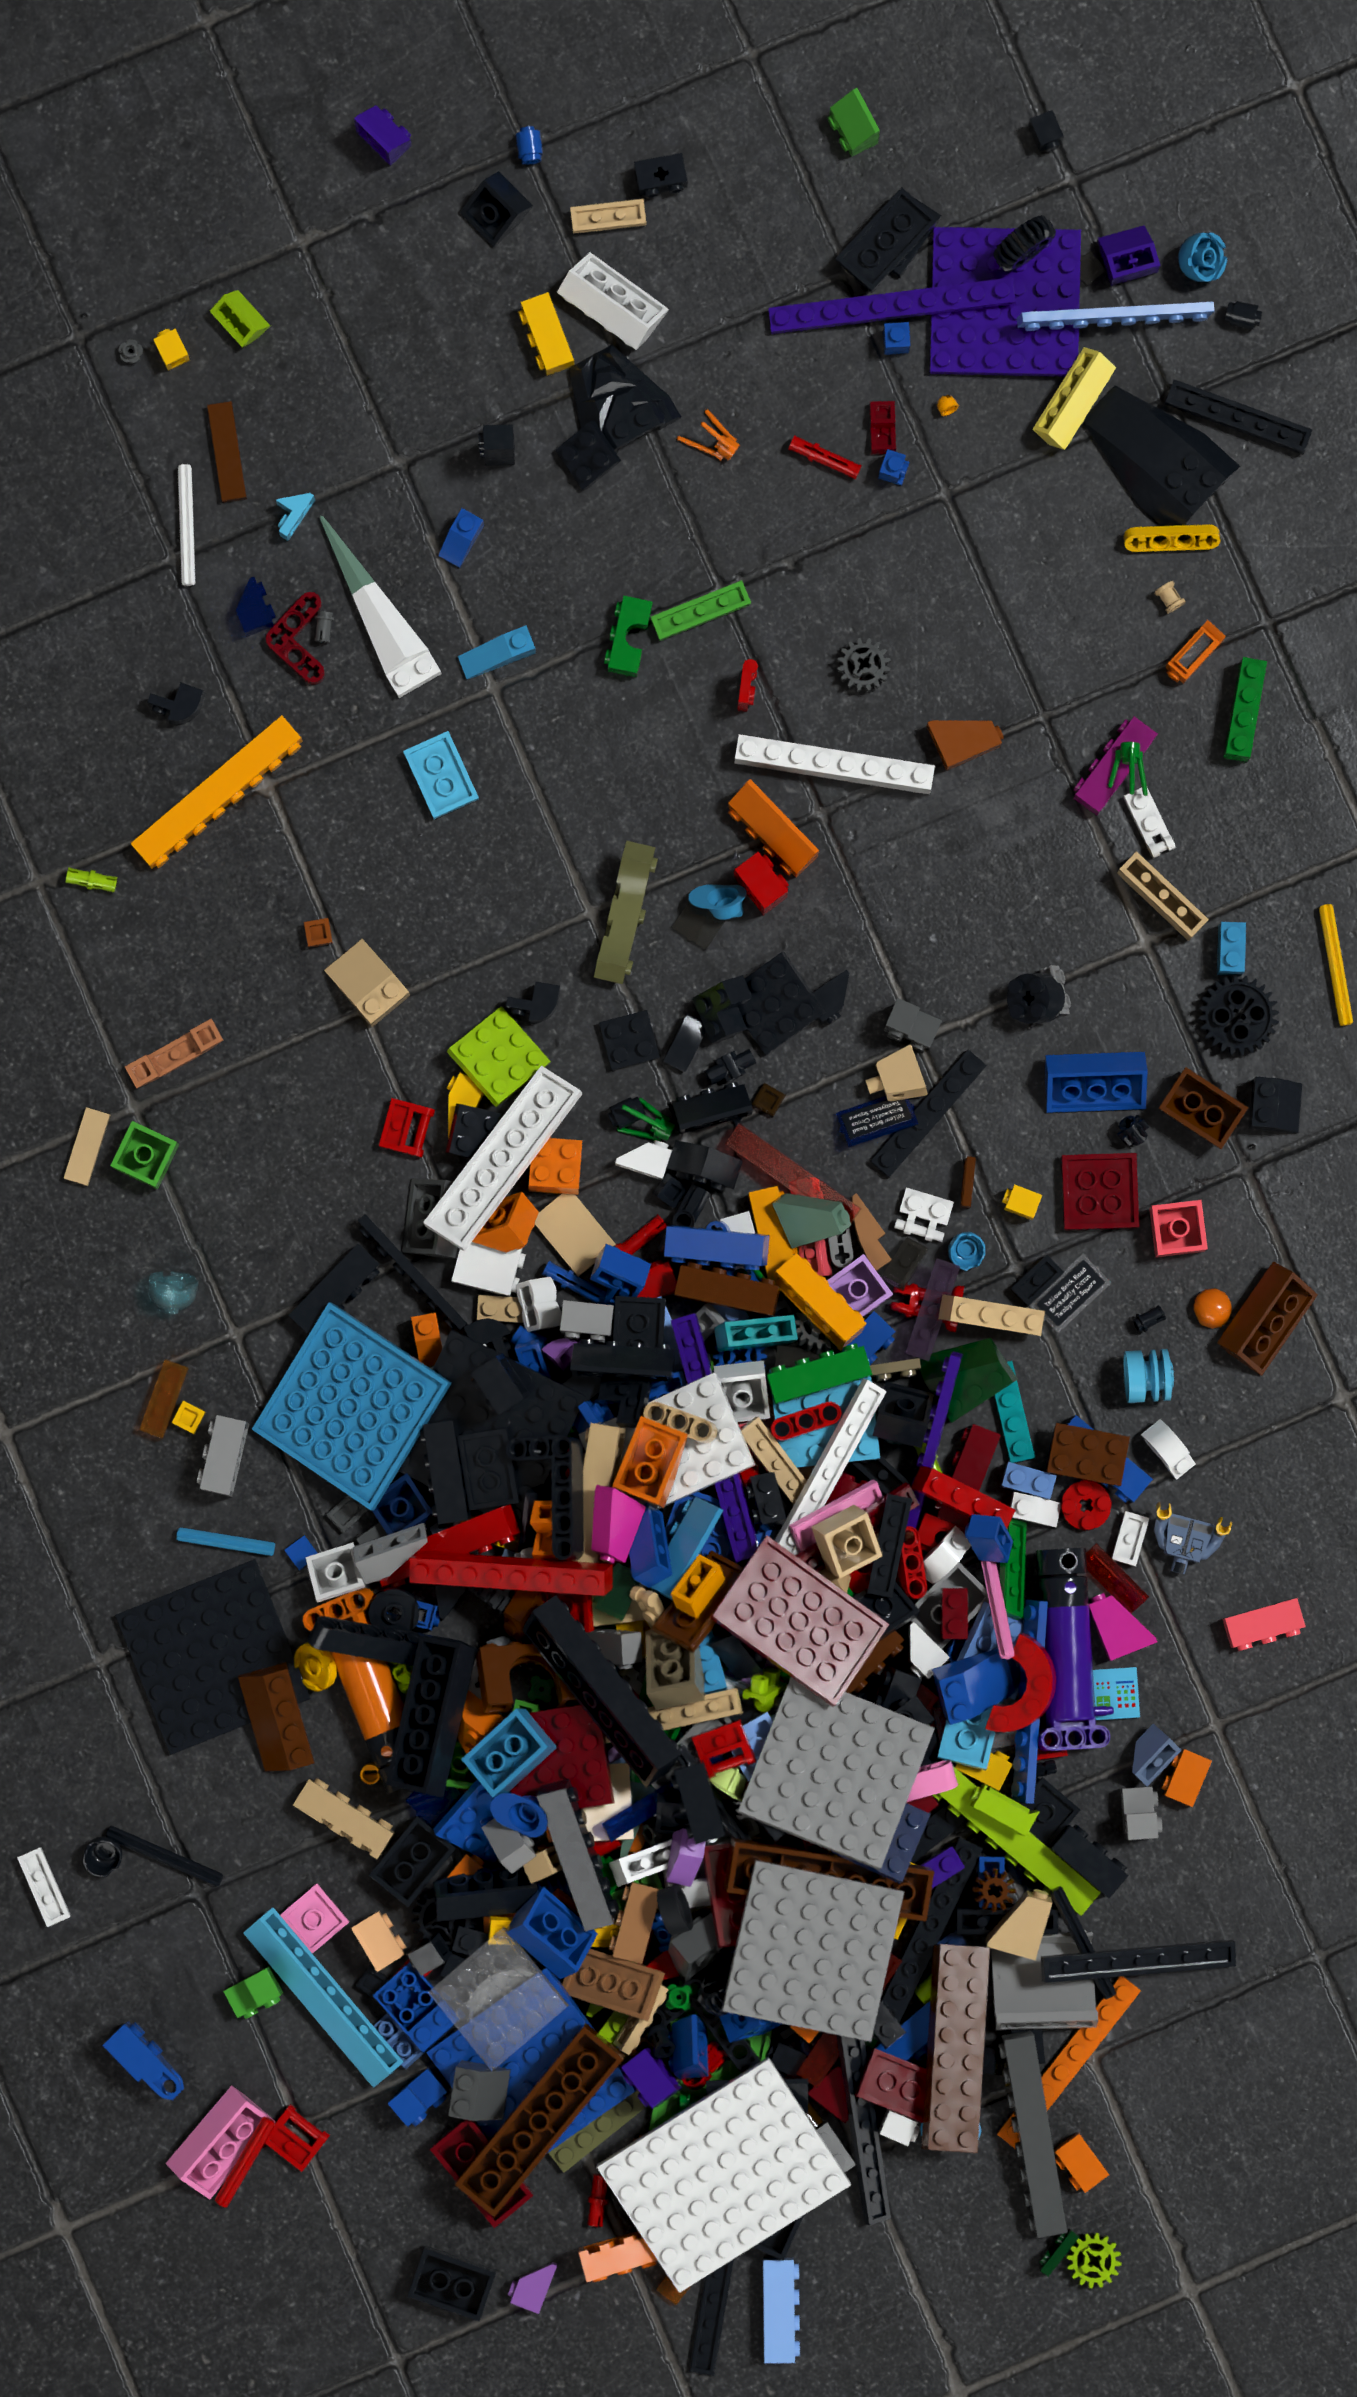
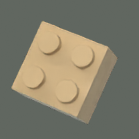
[811,1505,882,1579]

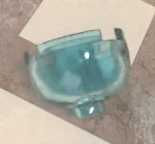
[148,1271,199,1314]

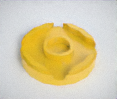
[294,1642,337,1692]

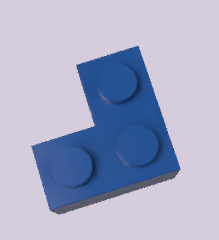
[590,1244,651,1307]
[388,2067,448,2127]

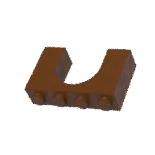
[476,1642,581,1713]

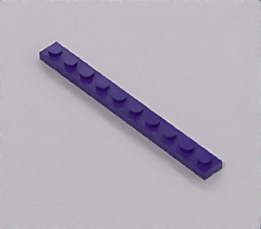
[769,278,1016,334]
[671,1313,759,1563]

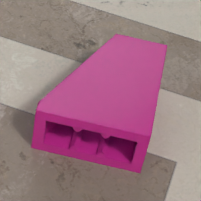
[591,1485,646,1564]
[1089,1593,1157,1661]

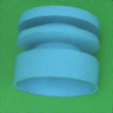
[1123,1349,1174,1403]

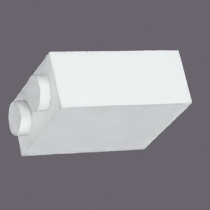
[452,1242,526,1297]

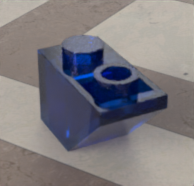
[236,577,276,637]

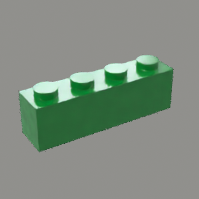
[1223,657,1267,762]
[767,1343,873,1405]

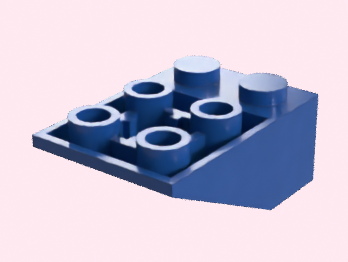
[373,1962,462,2052]

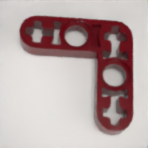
[266,592,325,685]

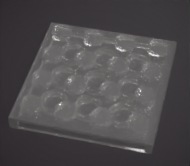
[428,1927,569,2071]

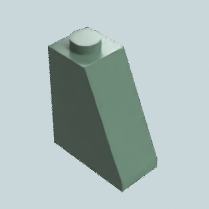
[772,1193,851,1248]

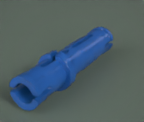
[542,1261,609,1305]

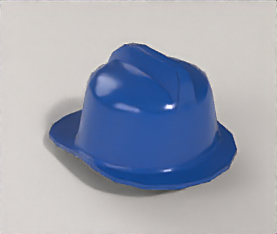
[490,1793,548,1837]

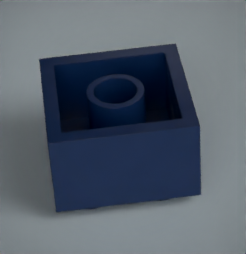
[372,1473,438,1535]

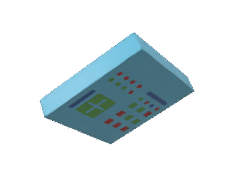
[1093,1667,1140,1720]

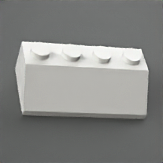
[557,252,669,350]

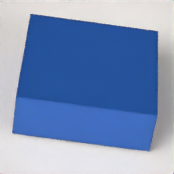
[285,1535,318,1570]

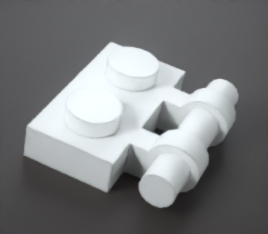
[894,1187,954,1242]

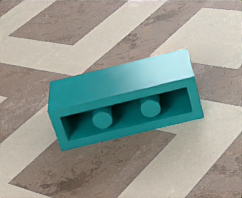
[714,1315,798,1352]

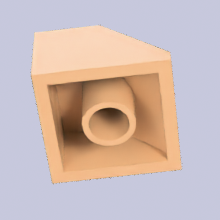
[351,1911,407,1972]

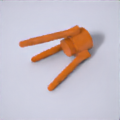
[677,409,740,461]

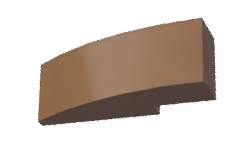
[851,1193,892,1271]

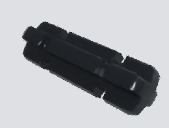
[1008,1760,1057,1783]

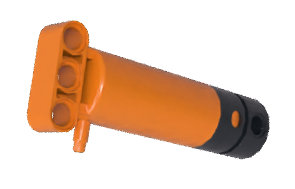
[303,1588,404,1794]

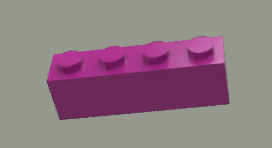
[1073,716,1158,816]

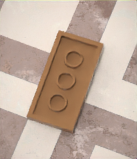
[562,1949,665,2022]

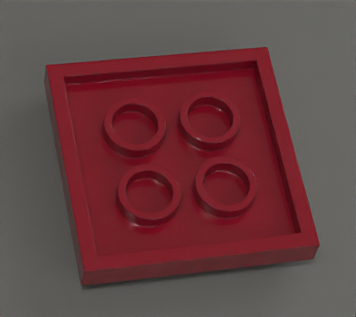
[1061,1153,1139,1230]

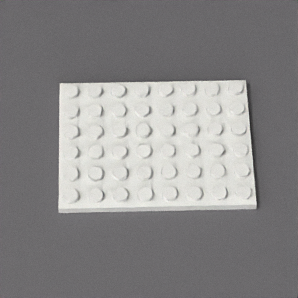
[597,2057,851,2293]

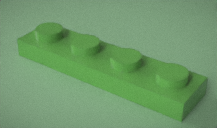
[650,580,751,641]

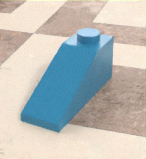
[458,626,536,680]

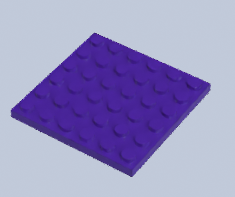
[930,227,1081,377]

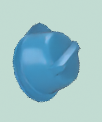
[689,884,747,920]

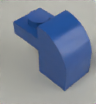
[574,1398,616,1434]

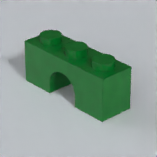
[604,596,653,678]

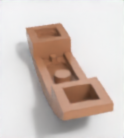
[125,1018,224,1089]

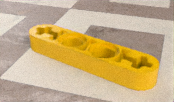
[1124,525,1221,552]

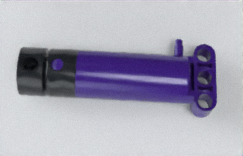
[1036,1548,1114,1751]

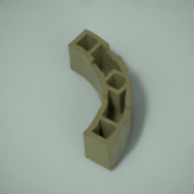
[594,841,658,984]

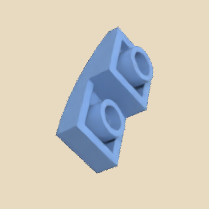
[374,2013,425,2069]

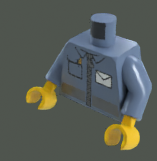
[1154,1502,1232,1574]

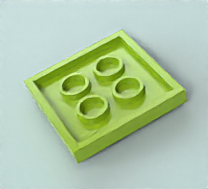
[447,1006,551,1107]

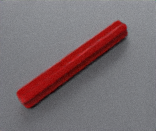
[215,2116,276,2208]

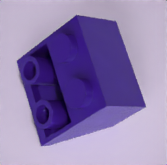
[1097,225,1160,286]

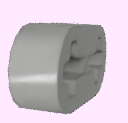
[828,1227,853,1268]

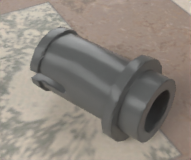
[314,611,334,643]

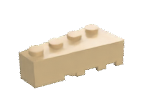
[293,1778,395,1859]

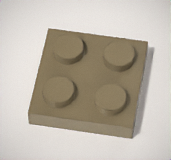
[870,1358,921,1382]

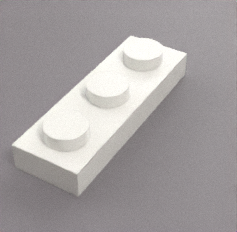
[18,1847,71,1927]

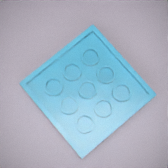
[769,1359,880,1468]

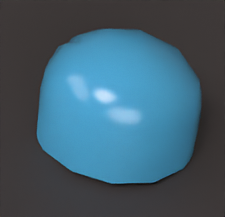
[948,1232,986,1271]

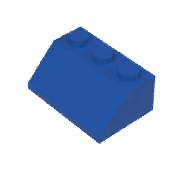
[506,1886,598,1979]

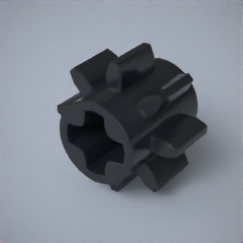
[1117,1115,1149,1146]

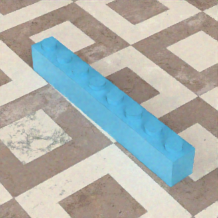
[244,1908,403,2088]

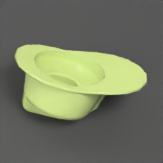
[710,1766,747,1801]

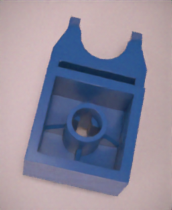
[103,2021,184,2100]

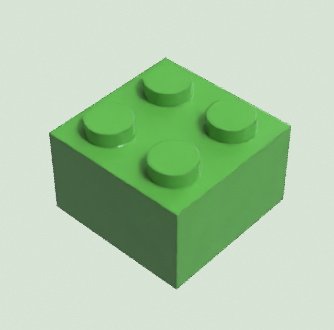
[110,1121,179,1189]

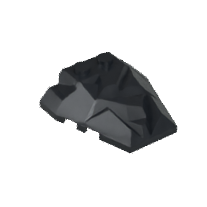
[569,344,681,453]

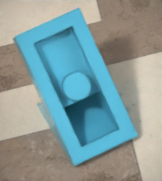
[276,493,315,541]

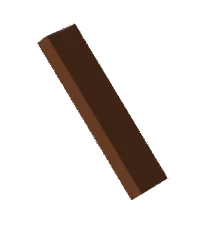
[207,401,247,502]

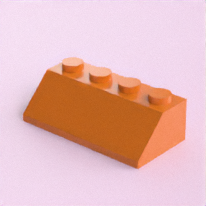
[728,779,819,877]

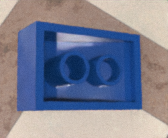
[932,1648,1016,1725]

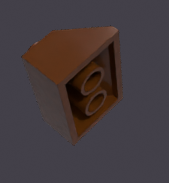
[1158,1067,1248,1149]

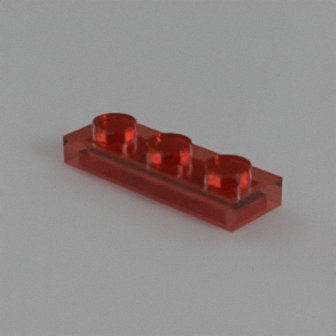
[1086,1543,1149,1614]

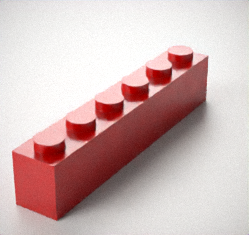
[380,1505,521,1587]

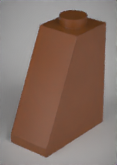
[926,720,1004,771]

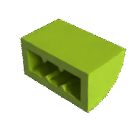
[210,290,270,347]

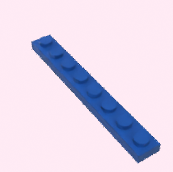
[1011,1600,1048,1803]

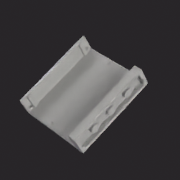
[991,1930,1098,2030]

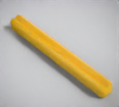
[1319,904,1353,1026]

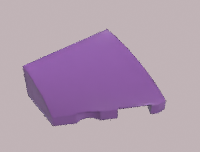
[541,1338,580,1379]

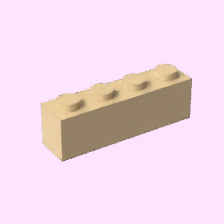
[1117,851,1209,941]
[938,1294,1045,1336]

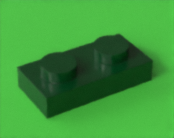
[1039,2228,1079,2277]

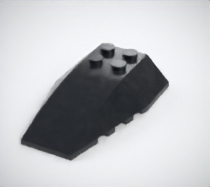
[1082,385,1240,526]

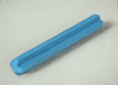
[176,1527,275,1556]

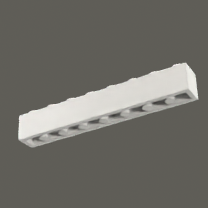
[734,734,935,795]

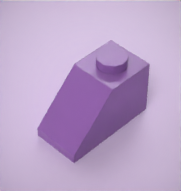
[666,1829,706,1887]
[508,2262,557,2314]

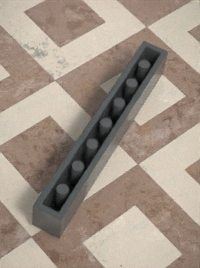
[998,2030,1067,2238]

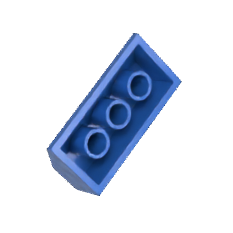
[1045,1052,1148,1112]

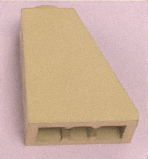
[985,1889,1052,1960]

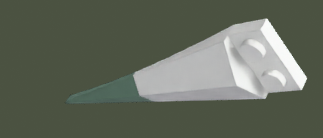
[320,515,442,698]

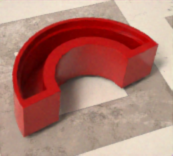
[985,1633,1056,1732]

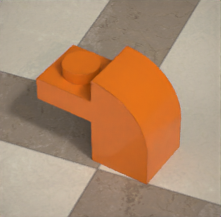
[530,1501,568,1560]

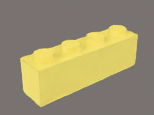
[1032,347,1116,450]

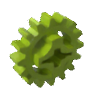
[1066,2232,1121,2288]

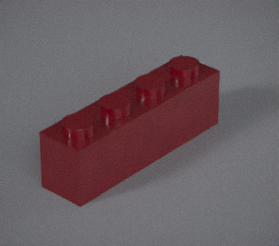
[933,1424,1001,1528]

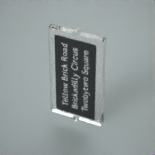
[1031,1253,1111,1333]

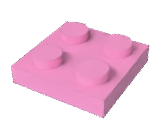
[280,1883,350,1954]

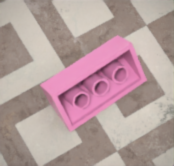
[165,2085,276,2199]

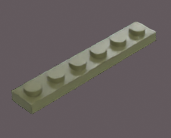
[549,2058,681,2173]

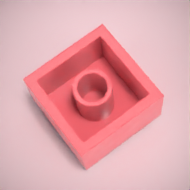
[1149,1200,1208,1257]

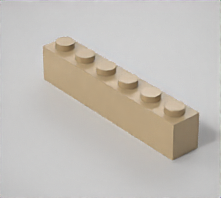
[564,1423,626,1563]

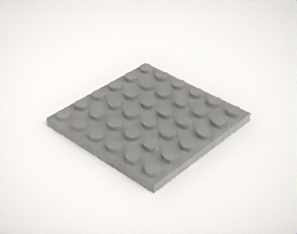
[737,1677,935,1870]
[721,1860,904,2042]

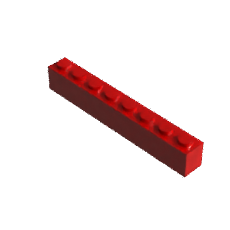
[409,1551,613,1596]

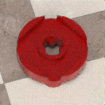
[1061,1480,1112,1530]

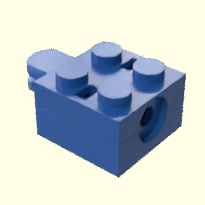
[720,2012,783,2043]

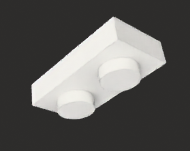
[1111,1511,1150,1566]

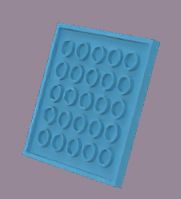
[252,1302,451,1510]

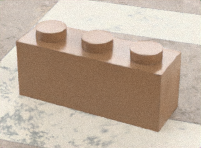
[609,1881,660,1964]

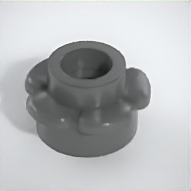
[118,339,143,363]

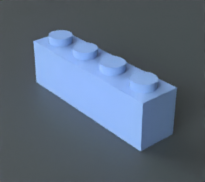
[763,2258,800,2363]

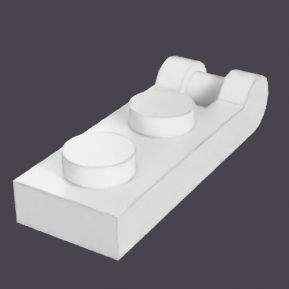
[1123,788,1176,858]

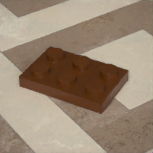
[1047,1423,1130,1486]

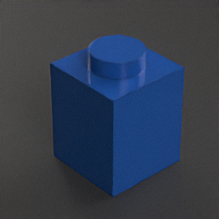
[883,322,910,355]

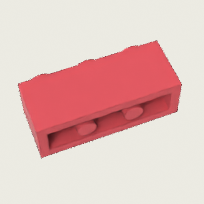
[1223,1598,1306,1651]

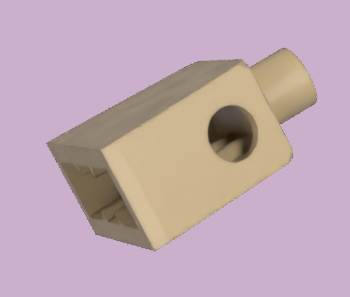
[865,1045,928,1101]

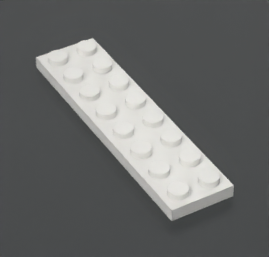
[423,1066,582,1251]

